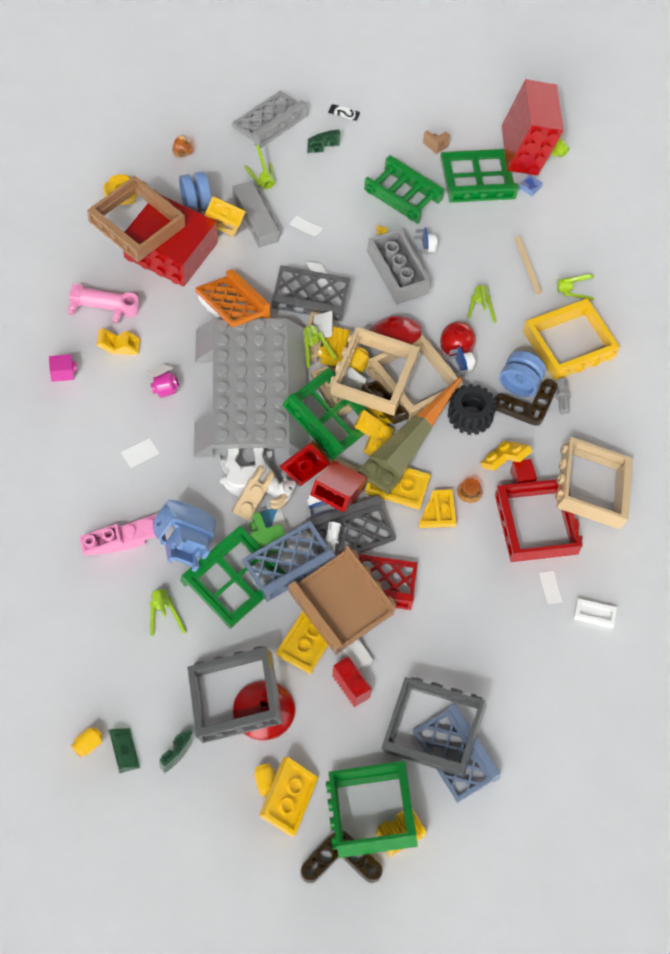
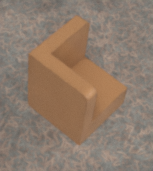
[423,130,450,154]

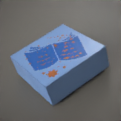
[519,174,543,196]

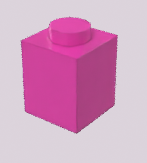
[49,354,77,382]

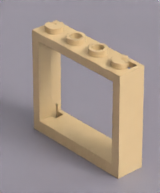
[329,327,420,416]
[366,335,464,423]
[555,437,633,529]

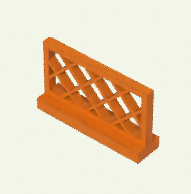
[195,269,270,328]

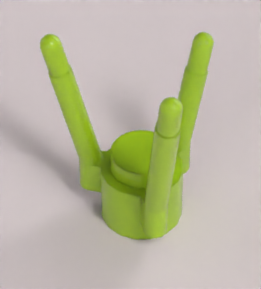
[551,138,570,158]
[244,145,276,189]
[557,274,595,300]
[467,285,497,323]
[303,325,337,368]
[149,589,186,636]

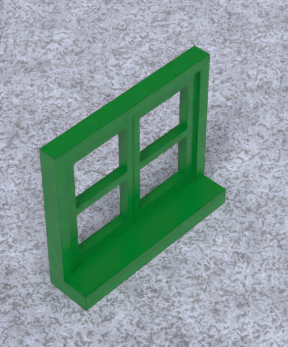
[440,149,518,203]
[282,367,372,460]
[180,526,285,629]

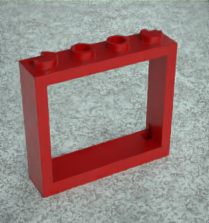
[495,479,583,563]

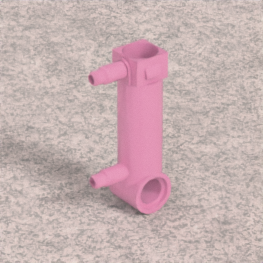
[68,284,139,323]

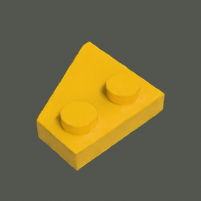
[418,490,456,528]

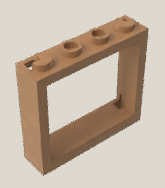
[87,176,185,262]

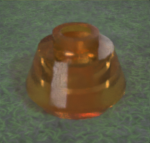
[172,135,193,158]
[457,478,483,503]

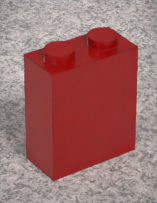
[310,460,367,512]

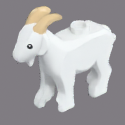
[219,448,296,510]

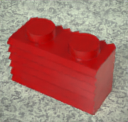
[332,657,372,707]

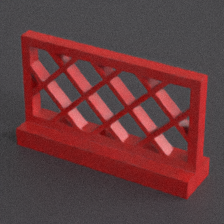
[339,551,418,610]

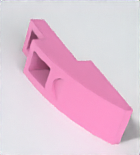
[79,514,157,555]

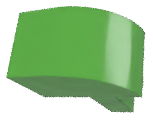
[250,512,287,554]

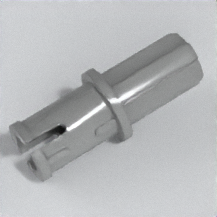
[556,379,571,414]

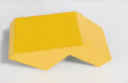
[96,328,140,355]

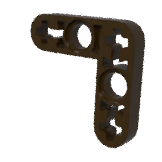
[494,379,557,426]
[300,831,383,883]

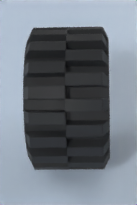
[447,384,497,435]

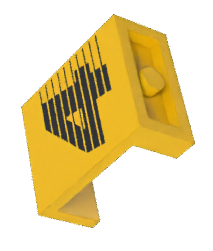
[205,197,246,237]

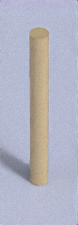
[515,236,542,295]

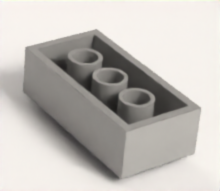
[367,229,431,304]

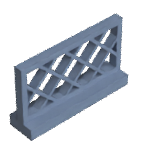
[242,521,335,602]
[413,703,500,803]

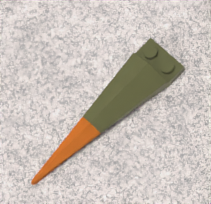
[358,377,461,495]

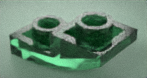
[307,129,340,153]
[159,730,193,774]

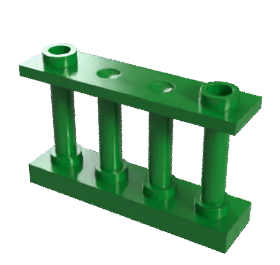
[364,155,444,224]

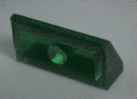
[108,728,140,774]

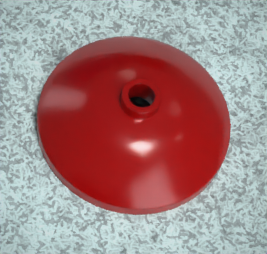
[369,315,422,345]
[233,680,295,741]

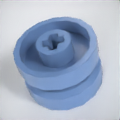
[179,171,212,211]
[499,351,546,397]

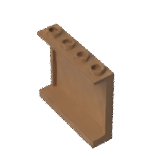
[288,545,396,655]

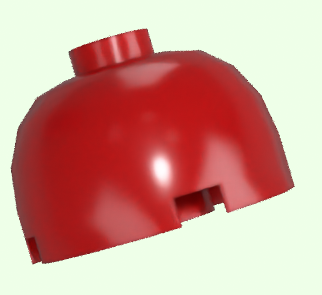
[440,321,476,356]

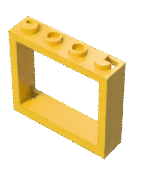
[523,298,620,381]

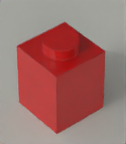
[510,459,537,484]

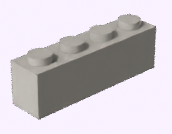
[233,180,280,248]

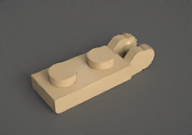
[231,465,274,521]

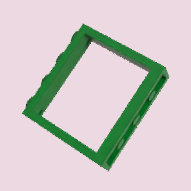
[326,761,418,858]

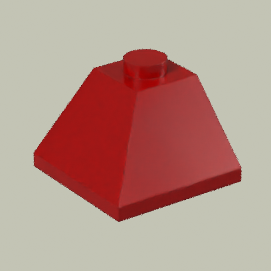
[280,440,331,487]

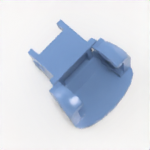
[153,500,216,572]

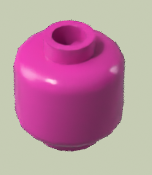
[150,371,180,398]

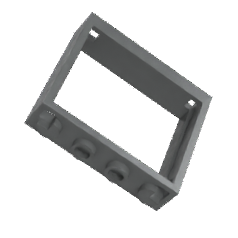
[187,646,283,743]
[381,677,487,777]

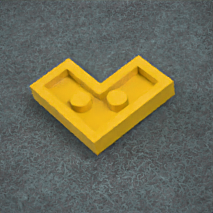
[354,410,394,456]
[480,441,532,471]

